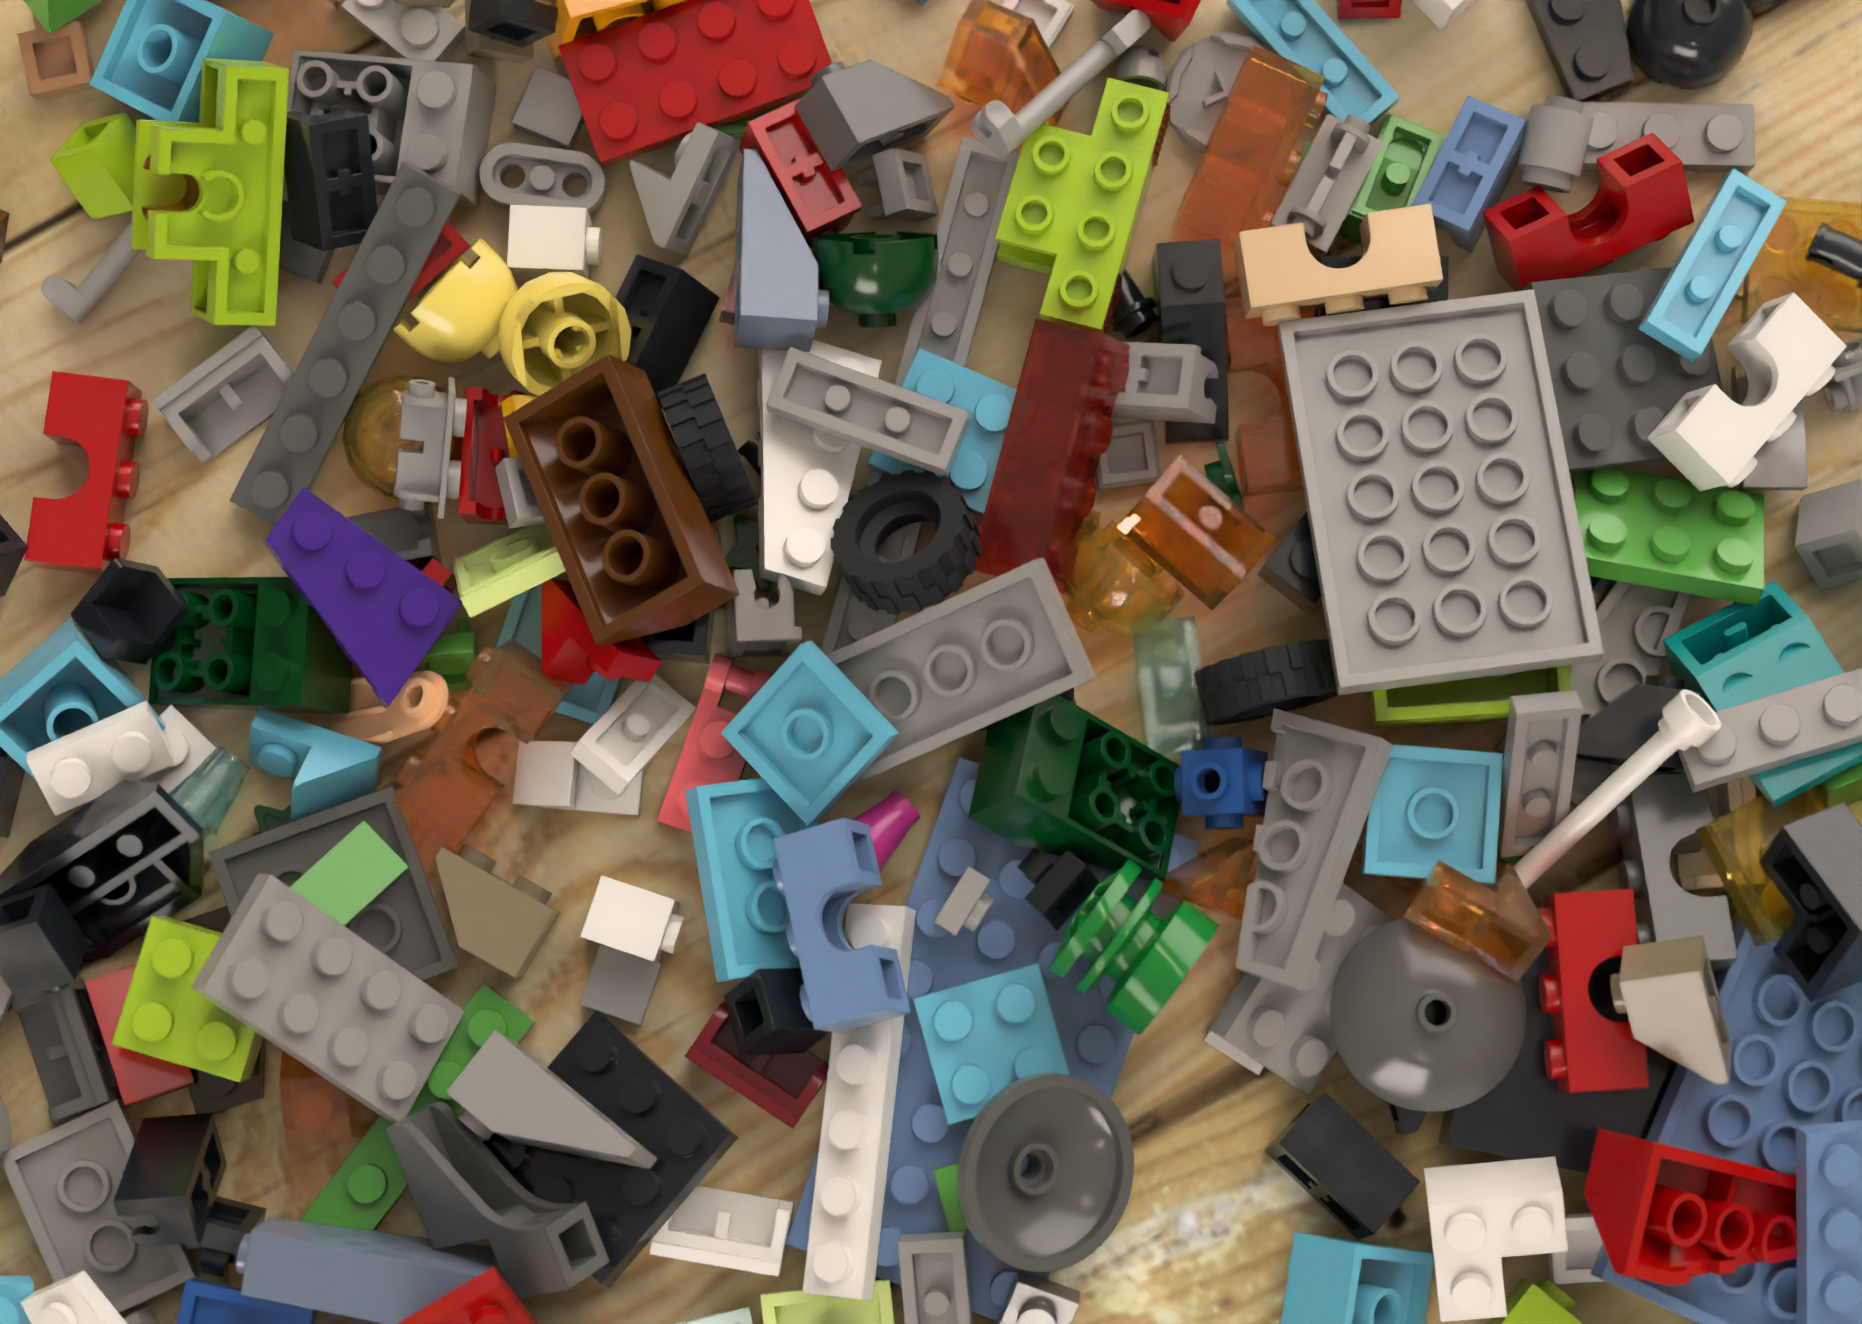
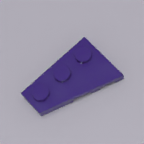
[263,487,462,709]

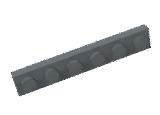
[229,162,463,525]

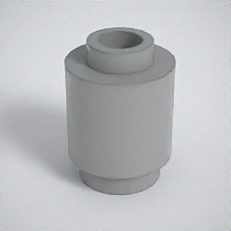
[1517,95,1594,193]

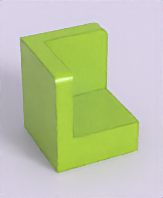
[49,112,136,219]

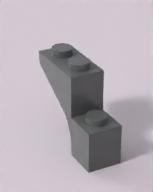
[386,1102,610,1299]

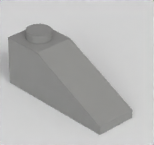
[446,1030,658,1169]

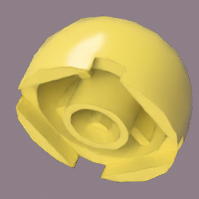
[393,238,518,364]
[498,272,631,396]

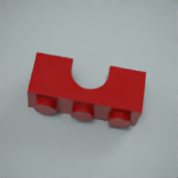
[1482,133,1695,291]
[24,371,148,575]
[1534,889,1649,1093]

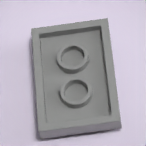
[1210,882,1394,1095]
[0,1099,200,1314]

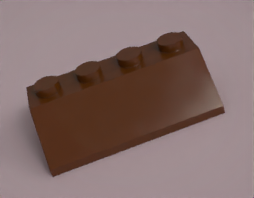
[503,354,740,646]

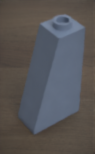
[236,1217,505,1324]

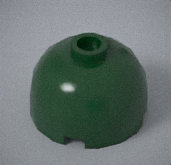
[813,231,938,328]

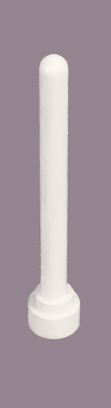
[1483,689,1721,913]

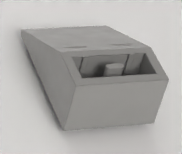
[284,49,496,207]

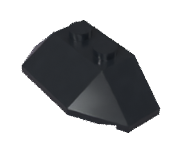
[0,780,204,958]

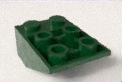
[148,577,352,714]
[968,695,1180,881]

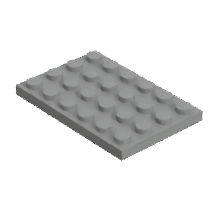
[1277,289,1604,695]

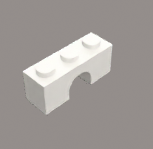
[1647,292,1847,491]

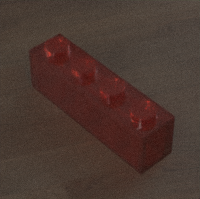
[974,319,1130,595]

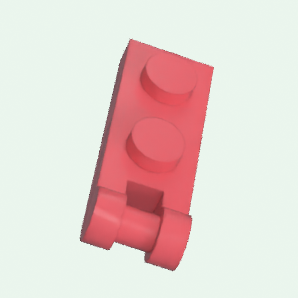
[657,653,774,834]

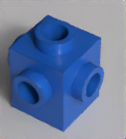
[1174,737,1268,830]

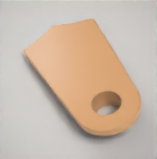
[327,671,448,746]

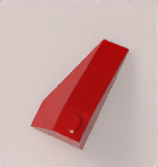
[1584,1128,1797,1286]

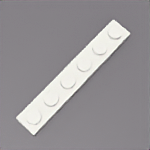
[802,903,916,1301]

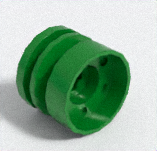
[1048,859,1219,1035]

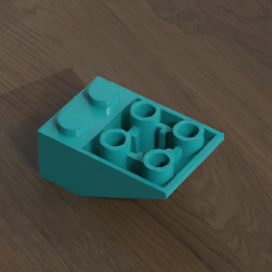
[1663,581,1862,807]

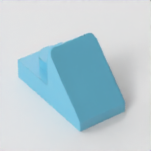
[249,707,382,821]

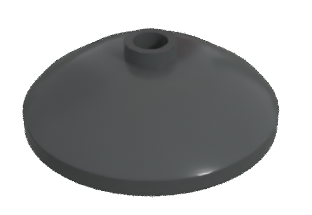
[1330,915,1527,1112]
[957,1073,1134,1272]

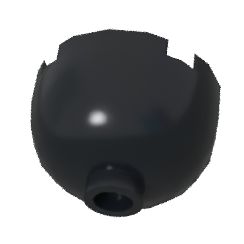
[1625,0,1754,90]

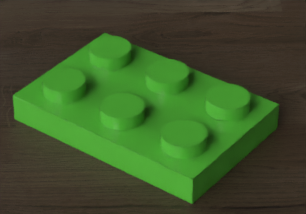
[1571,468,1764,606]

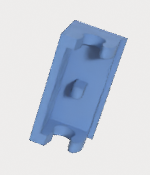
[1412,96,1526,252]

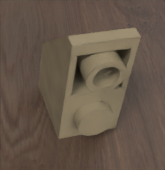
[435,843,560,979]

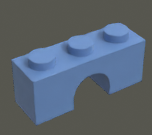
[773,817,911,1033]

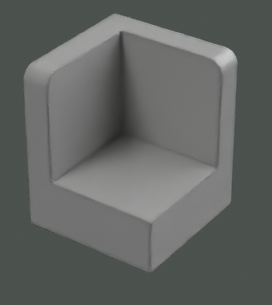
[1794,479,1862,591]

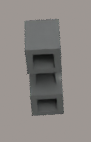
[1608,772,1738,975]

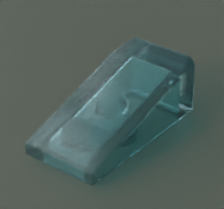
[1131,616,1211,755]

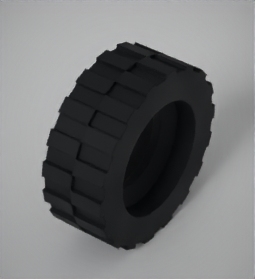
[658,373,758,523]
[830,470,982,615]
[1194,639,1338,726]

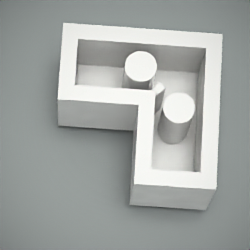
[1424,1156,1568,1322]

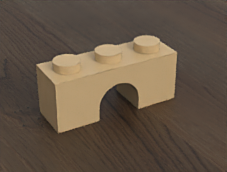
[1233,203,1443,326]

